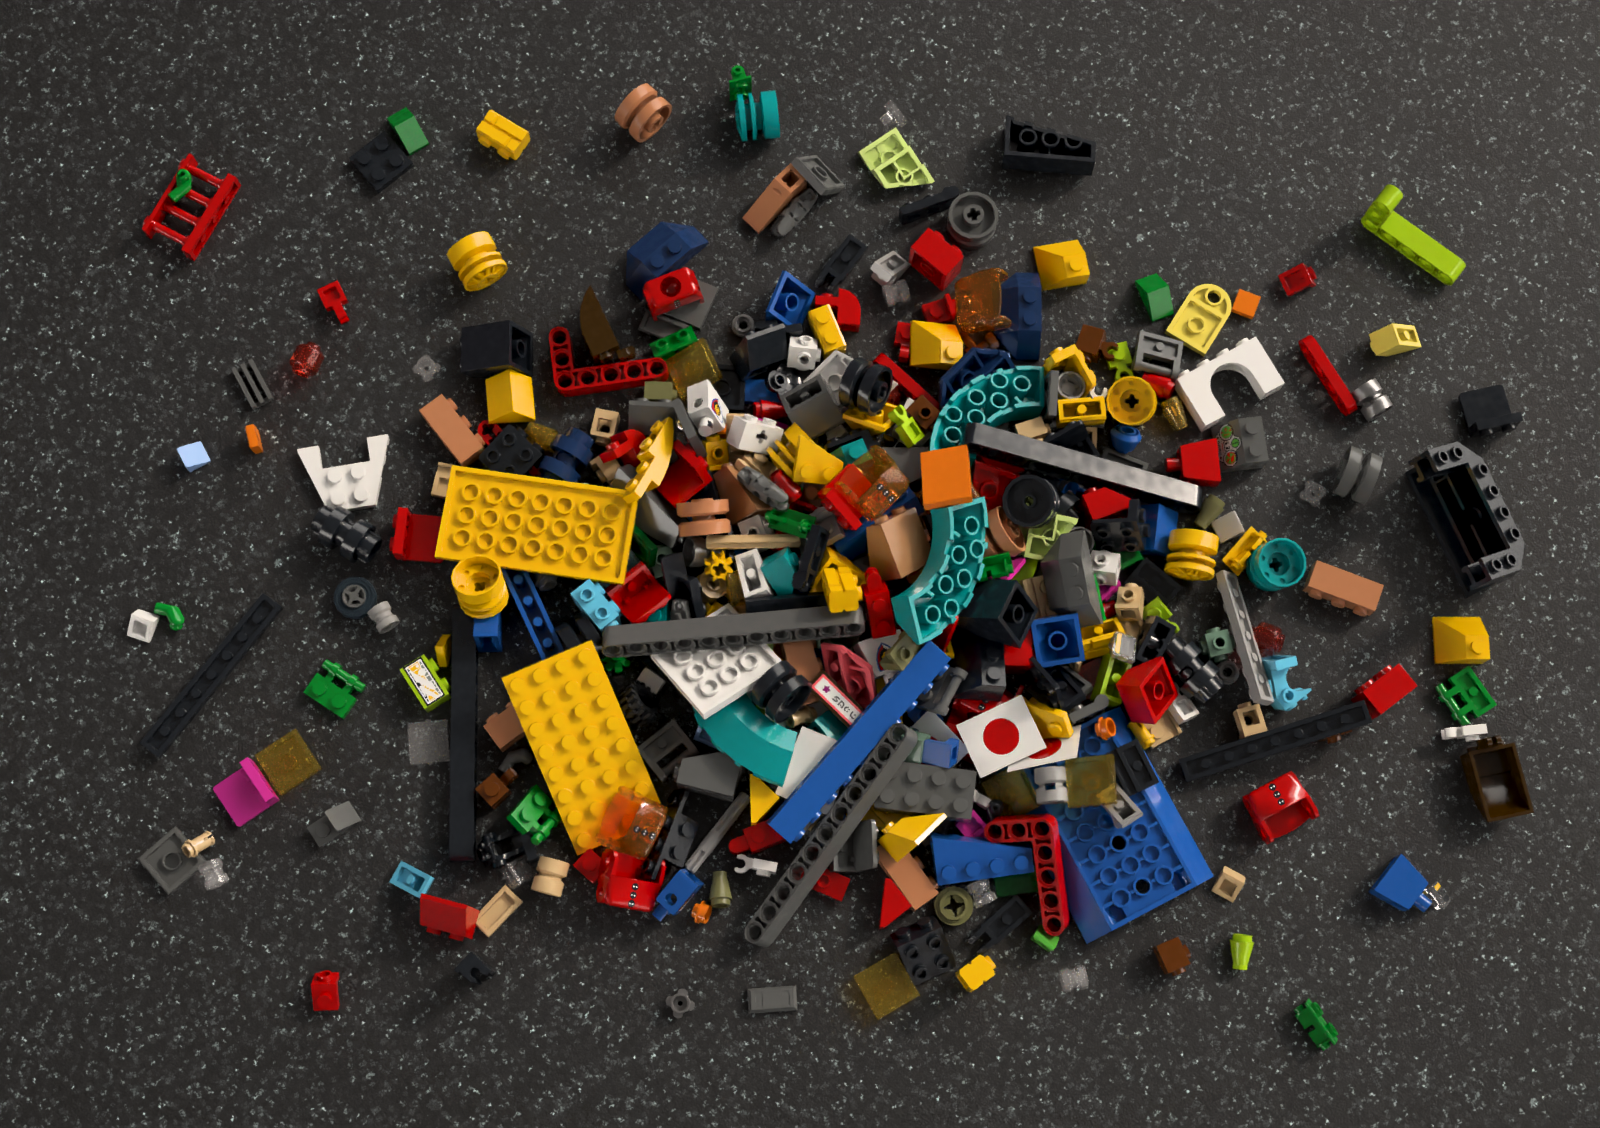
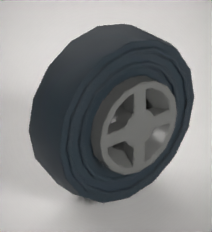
[334,577,377,619]

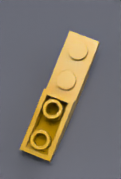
[622,417,674,504]

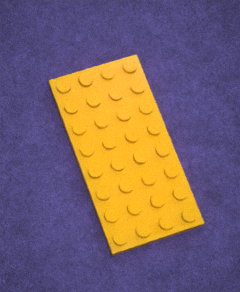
[435,465,639,586]
[501,639,665,855]

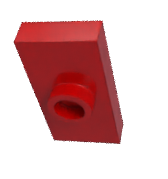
[801,869,851,902]

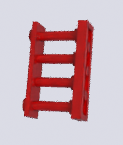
[142,153,241,261]

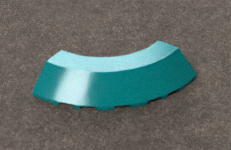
[929,366,1044,468]
[891,496,989,645]
[692,693,797,787]

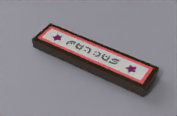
[810,670,874,752]

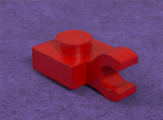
[317,280,350,325]
[894,321,911,363]

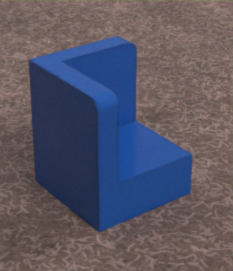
[922,738,960,768]

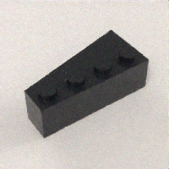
[1002,115,1096,176]

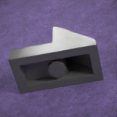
[307,801,362,848]

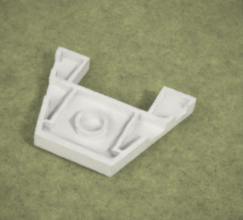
[803,350,898,441]
[297,434,389,511]

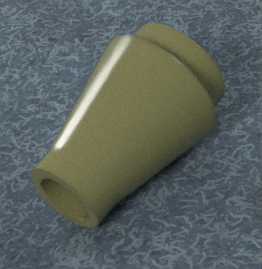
[1194,494,1225,530]
[708,871,733,908]

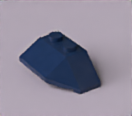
[626,222,709,302]
[994,272,1042,361]
[939,347,1015,412]

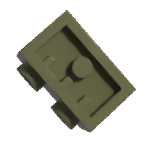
[879,631,925,671]

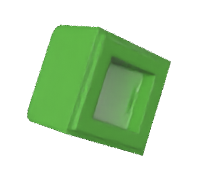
[1031,924,1059,952]

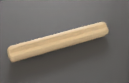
[706,534,801,549]

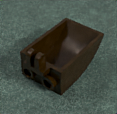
[580,285,636,366]
[1460,735,1534,823]

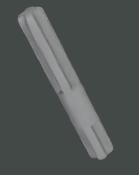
[685,792,750,873]

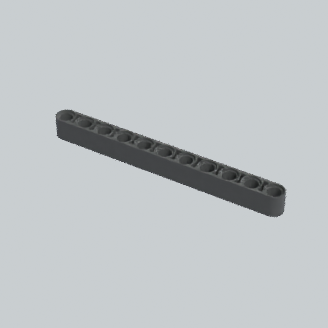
[602,605,865,658]
[744,723,918,947]

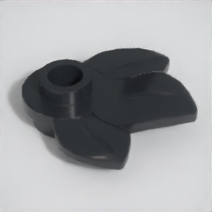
[765,362,804,403]

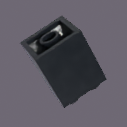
[459,320,533,378]
[957,579,1039,648]

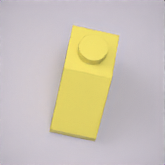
[1369,323,1421,357]

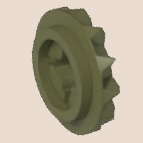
[934,886,973,926]

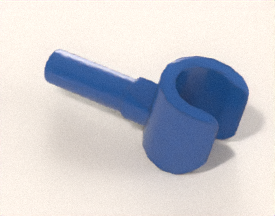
[1062,482,1086,495]

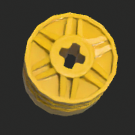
[447,231,508,292]
[1106,376,1157,426]
[766,422,817,485]
[1164,528,1219,581]
[451,554,509,619]

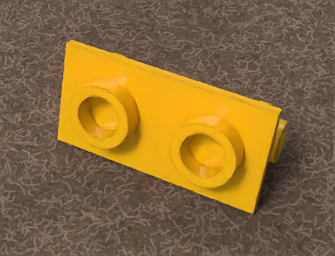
[1222,526,1267,576]

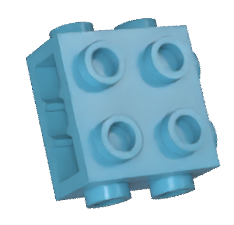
[570,579,622,636]

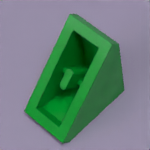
[387,107,429,155]
[1135,273,1174,323]

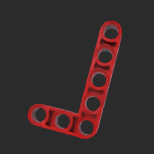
[549,327,669,397]
[984,813,1070,936]

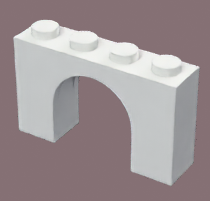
[1175,337,1285,432]

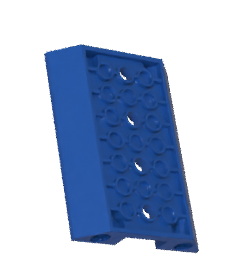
[995,707,1214,944]

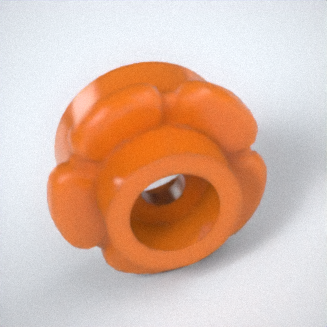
[1095,717,1116,740]
[692,900,712,924]

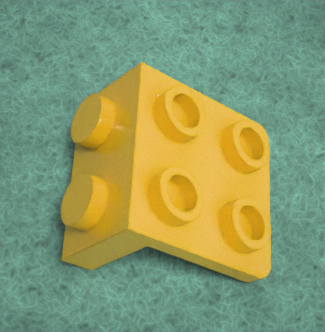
[1042,344,1096,398]

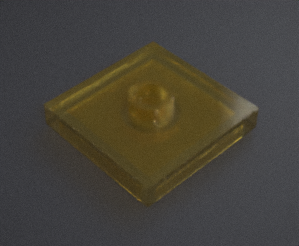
[665,338,723,401]
[255,728,322,796]
[1065,754,1118,808]
[981,768,1042,816]
[853,952,920,1020]

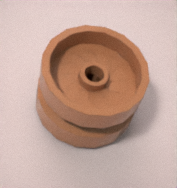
[615,83,672,143]
[676,498,731,537]
[983,506,1026,558]

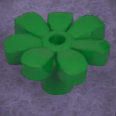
[601,657,631,674]

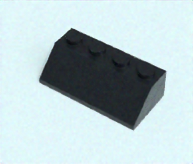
[950,625,1006,702]

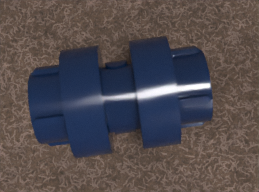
[537,427,594,483]

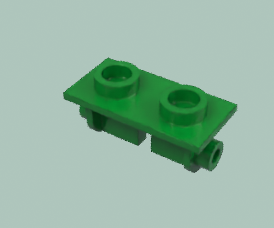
[729,65,752,101]
[649,326,699,362]
[765,508,817,539]
[976,552,1014,583]
[1293,998,1338,1051]

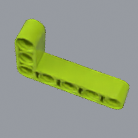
[1361,184,1466,285]

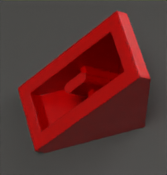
[879,878,912,929]

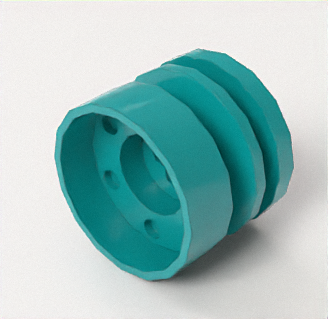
[735,90,780,142]
[1246,538,1306,591]

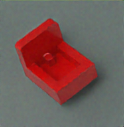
[311,970,340,1011]

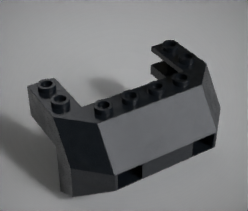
[1405,441,1525,598]

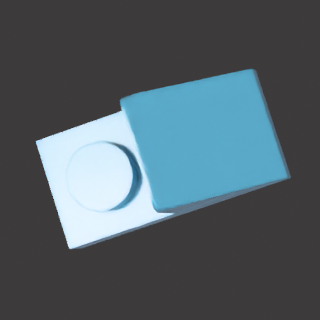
[389,861,435,899]

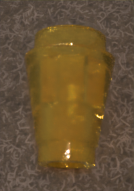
[1160,396,1189,432]
[525,421,558,451]
[726,570,745,607]

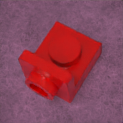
[1278,263,1317,297]
[921,293,958,324]
[573,849,601,886]

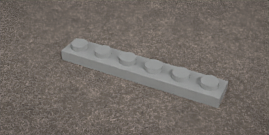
[1215,570,1274,706]

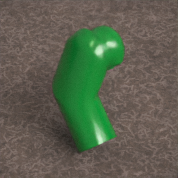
[168,169,192,203]
[154,602,184,631]

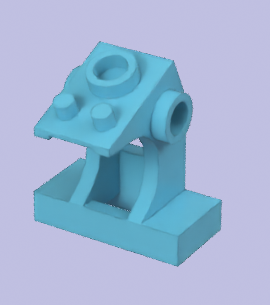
[1261,655,1311,711]

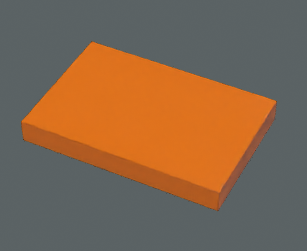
[920,444,973,510]

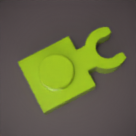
[1106,341,1133,382]
[888,404,925,448]
[1143,596,1180,633]

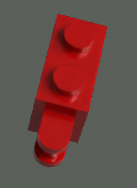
[861,567,897,639]
[729,820,786,855]

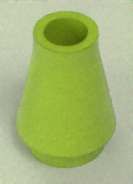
[1230,933,1254,970]

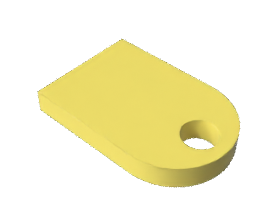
[1165,284,1231,357]

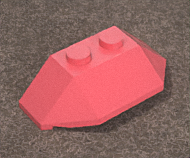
[821,642,877,709]

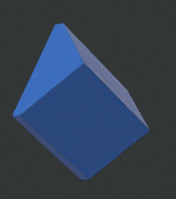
[766,271,815,325]
[1140,504,1178,557]
[1031,613,1085,667]

